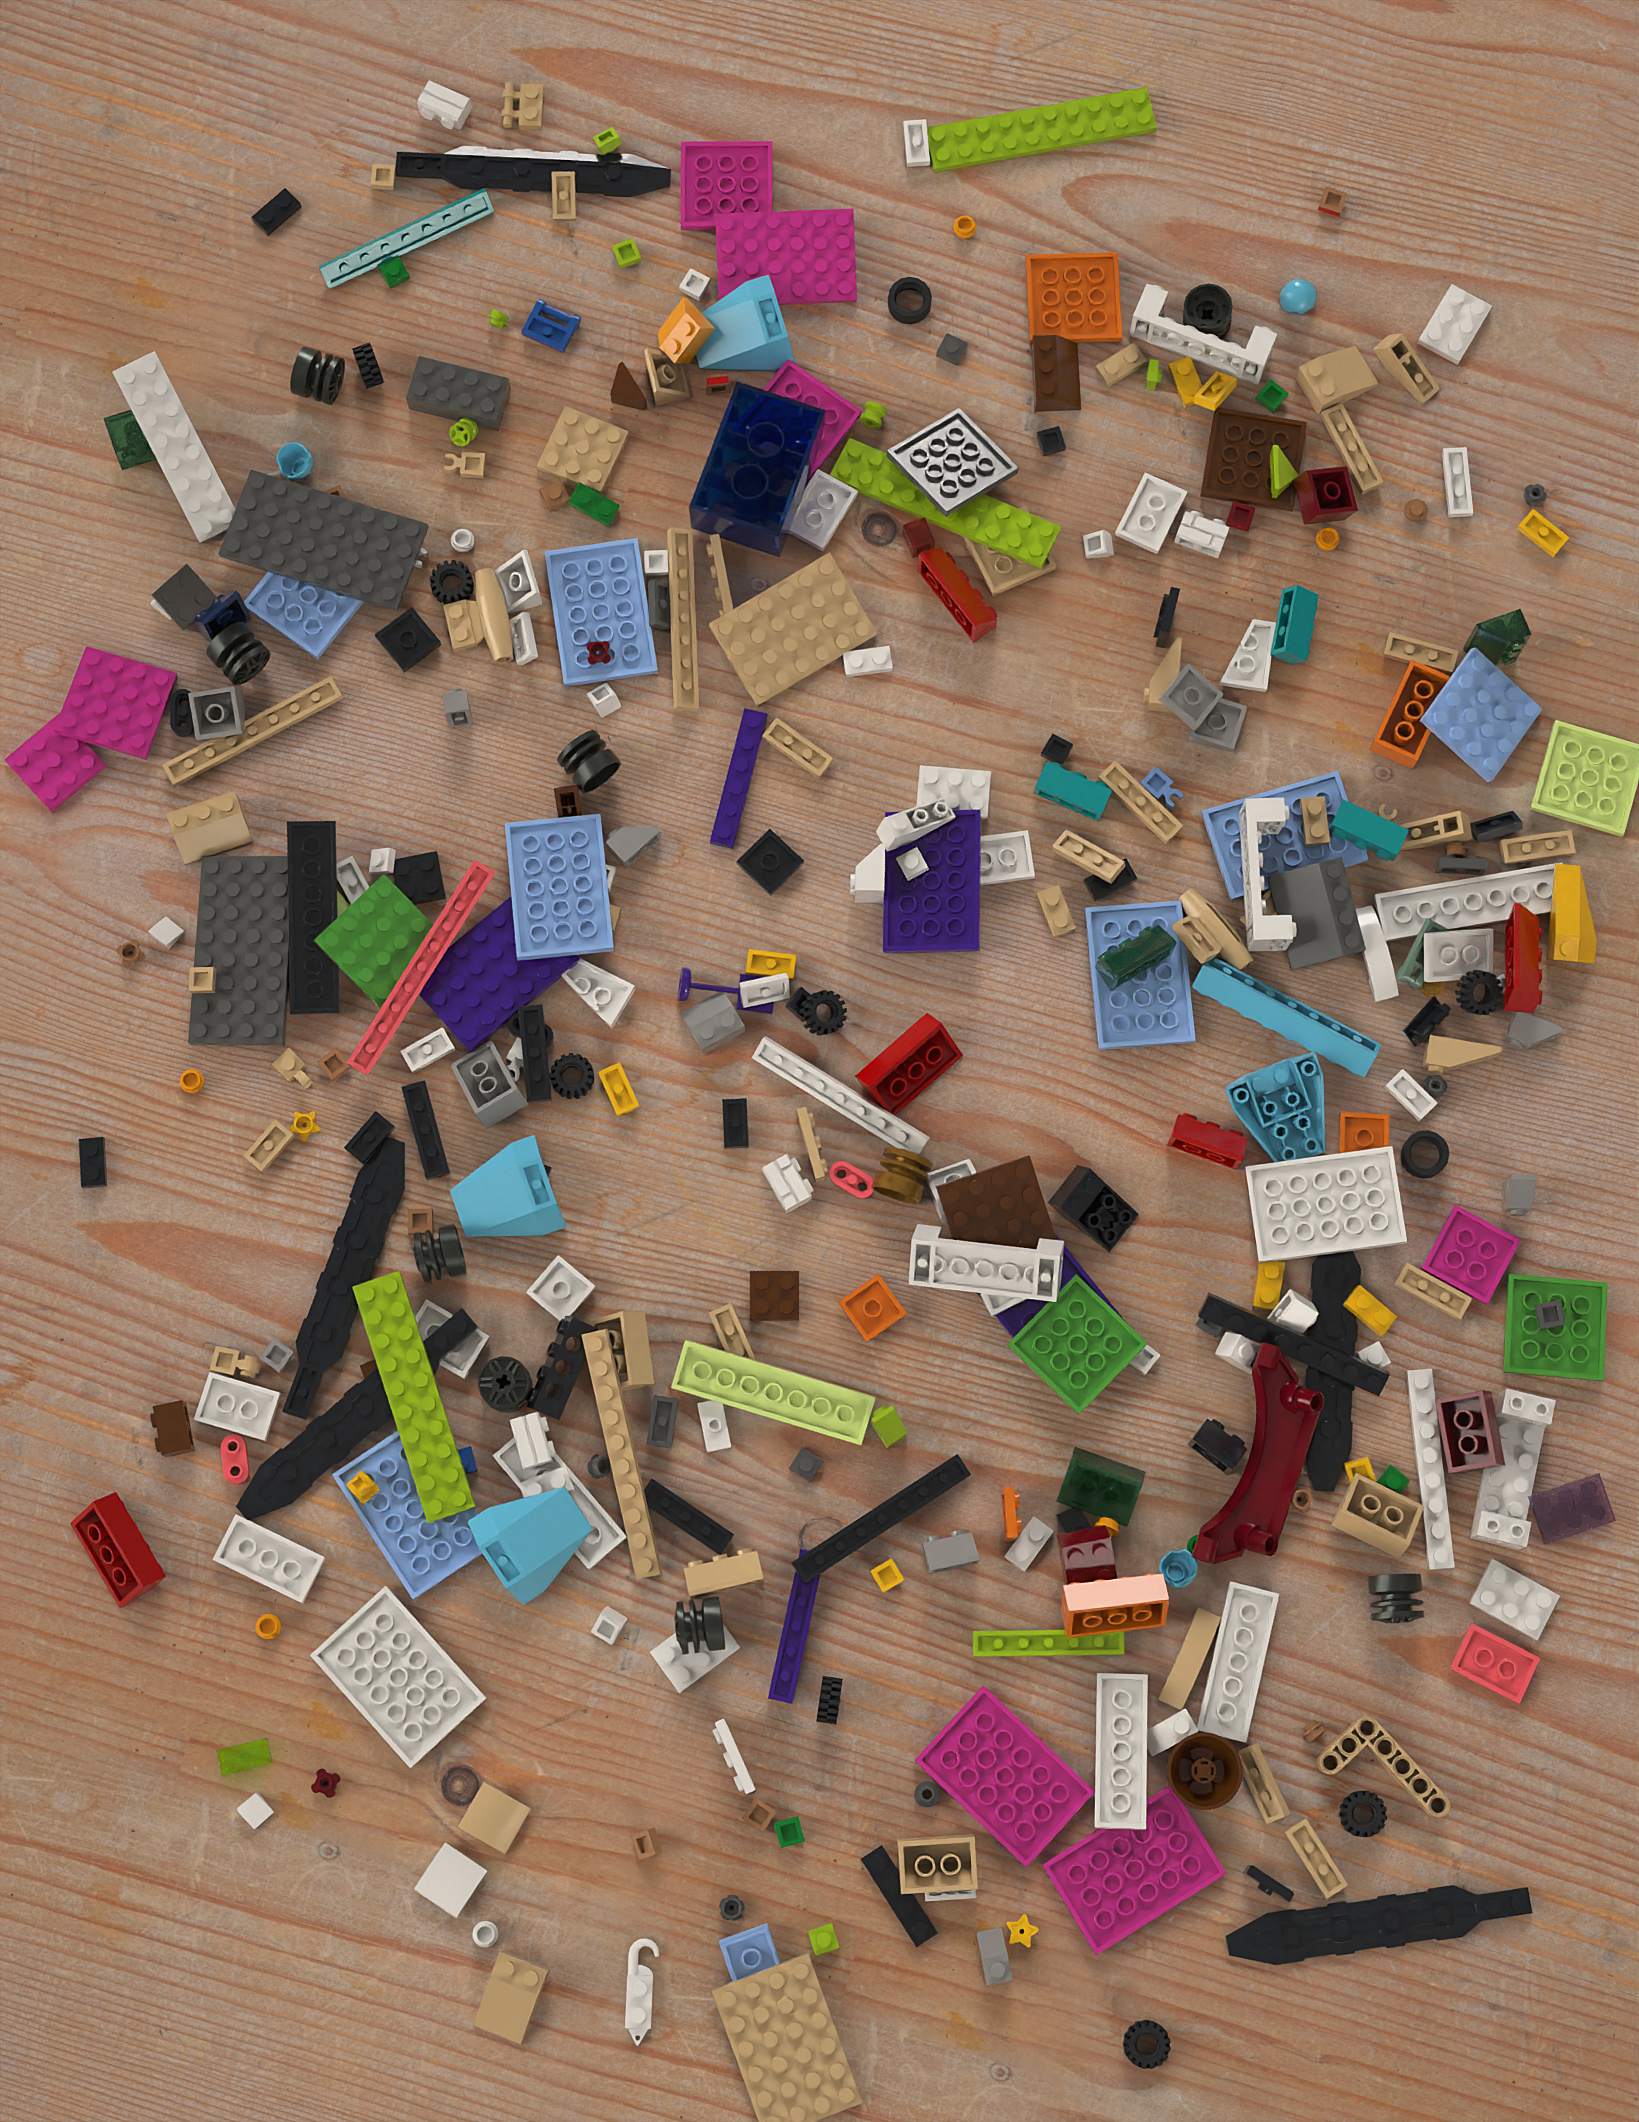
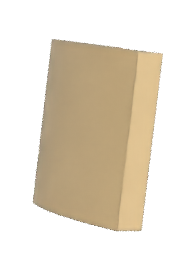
[458,1782,531,1854]

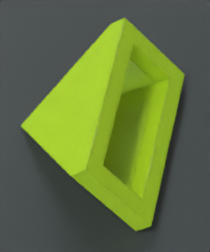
[1270,445,1299,498]

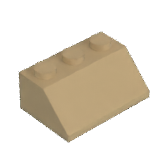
[166,791,253,865]
[590,1311,654,1391]
[1331,1473,1424,1559]
[684,1548,764,1600]
[897,1834,978,1894]

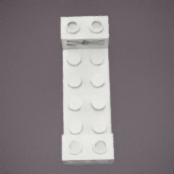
[1129,284,1277,385]
[1239,798,1297,951]
[909,1224,1064,1302]
[1470,1389,1556,1550]

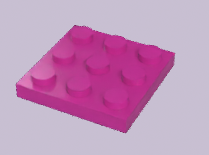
[4,714,106,812]
[1420,1205,1521,1305]

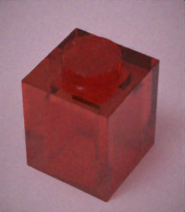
[902,517,935,558]

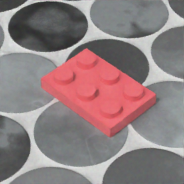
[1449,1623,1540,1704]

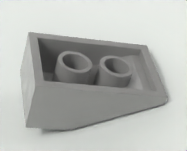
[450,1040,528,1129]

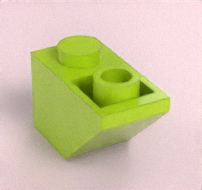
[870,1405,908,1449]

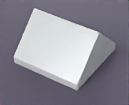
[495,550,542,613]

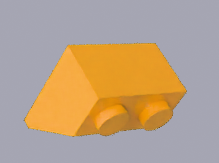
[658,297,715,364]

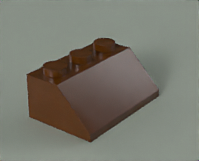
[1031,335,1081,412]

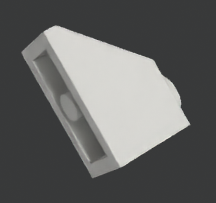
[1267,1289,1319,1333]
[1147,1709,1198,1757]

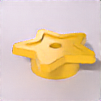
[289,1111,320,1141]
[1006,1914,1039,1948]

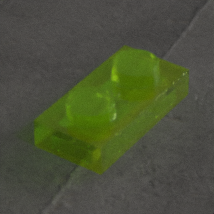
[217,1738,273,1776]

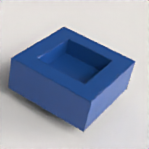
[458,1446,478,1474]

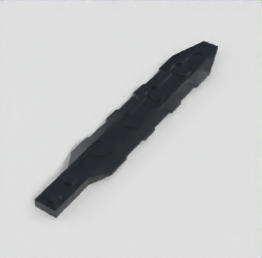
[395,146,671,197]
[282,1137,405,1421]
[1305,1251,1361,1492]
[236,1308,479,1520]
[1226,1885,1533,1965]

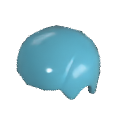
[1279,279,1317,315]
[276,442,314,481]
[1158,1549,1198,1588]

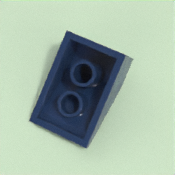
[193,590,251,643]

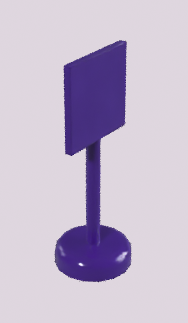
[678,967,774,1014]

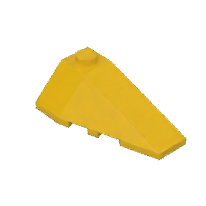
[1546,864,1597,964]

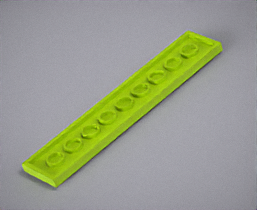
[927,87,1157,173]
[830,438,1061,570]
[352,1271,476,1523]

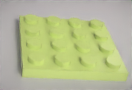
[1530,720,1639,837]

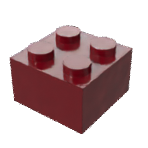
[1293,466,1358,525]
[1057,1525,1117,1585]

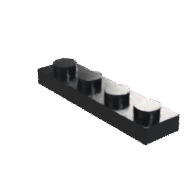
[518,1004,552,1104]
[401,1080,451,1180]
[644,1479,734,1555]
[861,1845,938,1948]

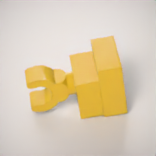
[346,1470,381,1505]

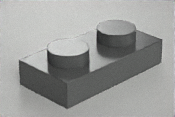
[648,579,671,631]
[1435,855,1488,875]
[646,1395,679,1449]

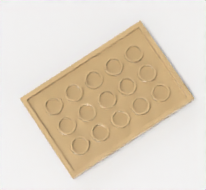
[708,552,877,706]
[712,1953,863,2122]

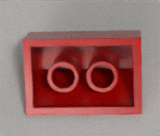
[1167,1113,1248,1170]

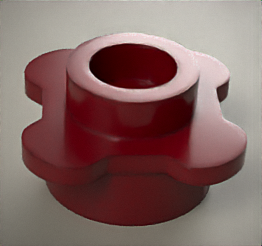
[587,641,611,665]
[311,1769,341,1798]

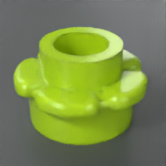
[487,309,509,329]

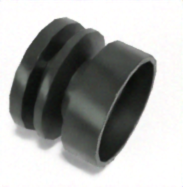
[1183,283,1233,340]
[290,347,345,405]
[206,622,271,686]
[557,730,621,793]
[413,1223,467,1283]
[478,1356,533,1413]
[1368,1573,1424,1624]
[674,1597,725,1655]

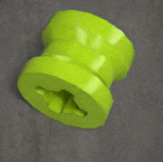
[859,401,887,429]
[449,417,478,446]

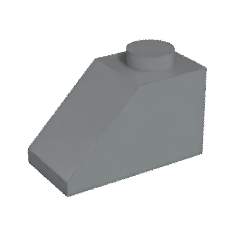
[443,689,473,728]
[605,826,661,869]
[1503,1012,1564,1050]
[1502,1174,1537,1216]
[976,1927,1013,1985]

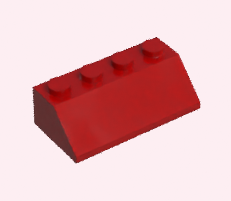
[917,547,998,643]
[1504,903,1543,1013]
[855,1013,963,1116]
[70,1492,166,1608]

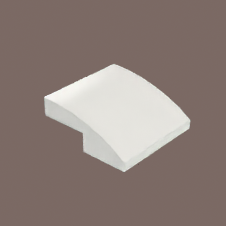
[414,1842,487,1918]

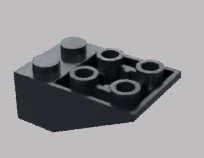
[1048,1165,1139,1252]

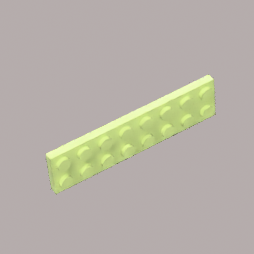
[671,1340,876,1445]

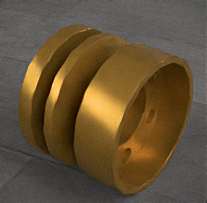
[871,1147,933,1205]

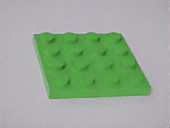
[314,874,433,1009]
[1007,1274,1148,1415]
[1503,1274,1608,1382]

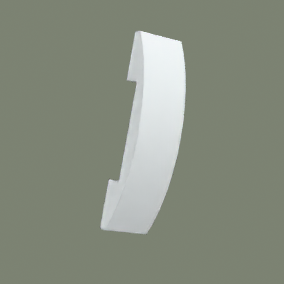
[1356,905,1399,1002]

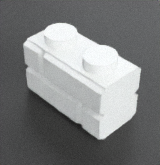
[417,81,472,130]
[1174,511,1230,558]
[762,1154,814,1214]
[510,1412,556,1470]

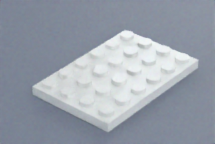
[1245,1146,1407,1263]
[310,1586,487,1768]

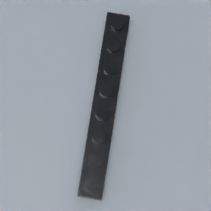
[1198,1292,1390,1396]
[791,1454,971,1584]

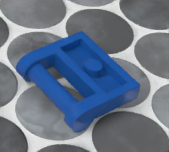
[521,299,582,353]

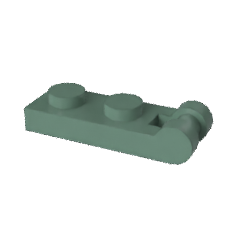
[1396,918,1449,989]

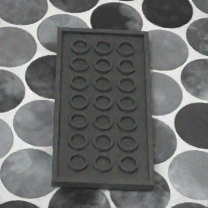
[219,470,429,612]
[188,856,290,1046]

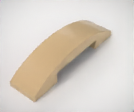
[1158,1607,1221,1710]

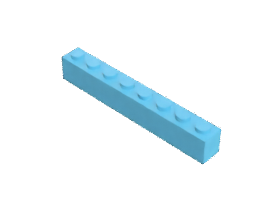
[1192,958,1382,1078]

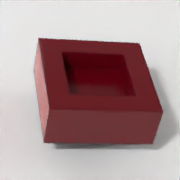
[1226,501,1255,532]

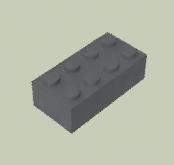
[406,356,511,431]

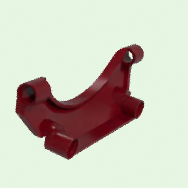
[1191,1342,1324,1564]

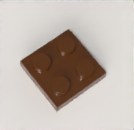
[750,1271,799,1321]

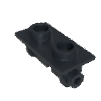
[1403,996,1451,1047]

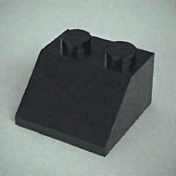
[1187,1418,1247,1475]

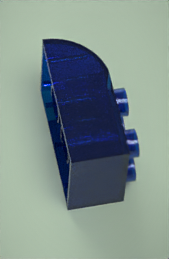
[689,381,826,557]

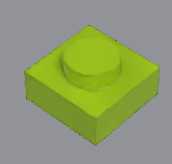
[593,126,622,155]
[611,238,642,270]
[1145,359,1162,391]
[808,1922,840,1956]

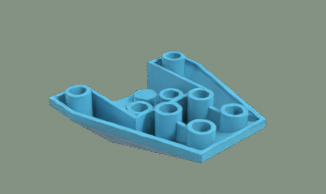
[696,275,795,371]
[1224,1052,1326,1162]
[450,1135,567,1237]
[468,1487,593,1605]

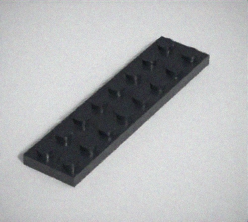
[287,821,339,1015]

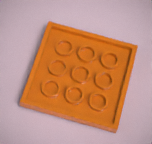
[1025,252,1122,344]

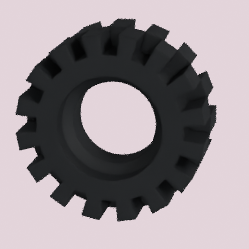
[352,342,384,389]
[430,560,474,605]
[1455,970,1503,1015]
[800,990,847,1036]
[550,1053,595,1100]
[816,1676,843,1725]
[1339,1791,1387,1837]
[1123,2020,1171,2069]

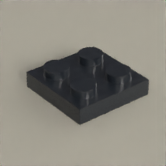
[151,564,217,631]
[1153,587,1180,648]
[375,607,442,673]
[736,829,804,896]
[392,851,446,905]

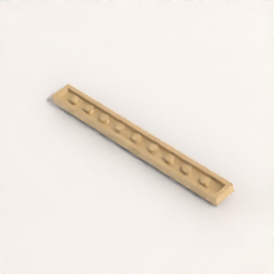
[582,1329,662,1579]

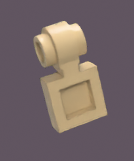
[209,1346,261,1379]

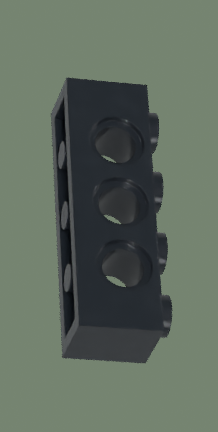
[526,1316,599,1420]

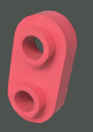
[829,1161,874,1199]
[221,1434,250,1485]

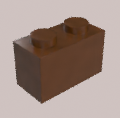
[150,1400,195,1457]

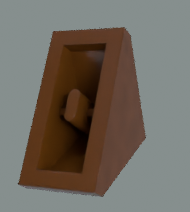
[610,362,647,410]
[554,785,583,818]

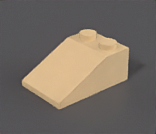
[1295,346,1379,416]
[473,1951,550,2044]

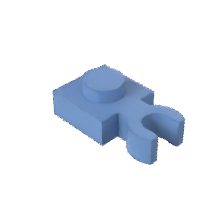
[1140,766,1183,809]

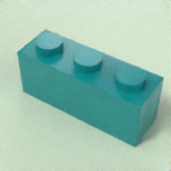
[1270,585,1319,665]
[1034,762,1112,822]
[1329,799,1409,862]

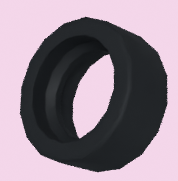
[888,277,932,324]
[1400,1130,1450,1179]

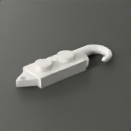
[625,1938,659,2046]

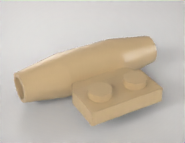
[443,568,513,663]
[1171,888,1254,972]

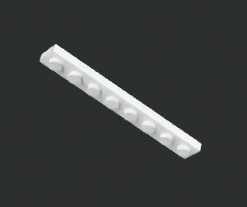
[752,1036,930,1155]
[1406,1369,1455,1570]

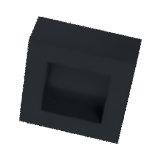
[1036,426,1066,456]
[1041,733,1073,765]
[785,987,811,1022]

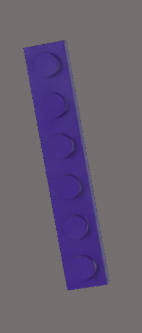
[710,708,768,849]
[768,1549,820,1704]

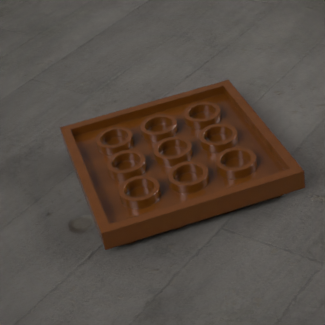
[1200,407,1307,512]
[935,1155,1057,1249]

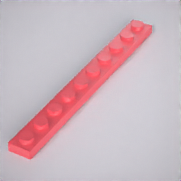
[346,860,495,1076]

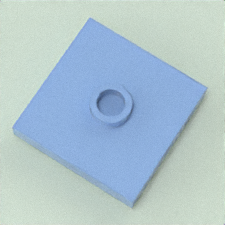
[719,1923,781,1982]

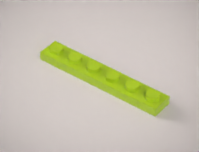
[972,1630,1125,1657]

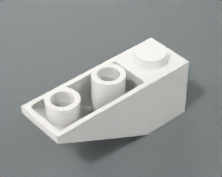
[876,797,956,851]
[1215,1332,1296,1375]

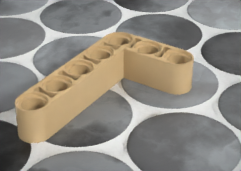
[1316,1716,1450,1817]

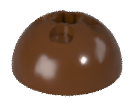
[1167,1732,1243,1810]

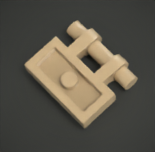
[501,82,544,130]

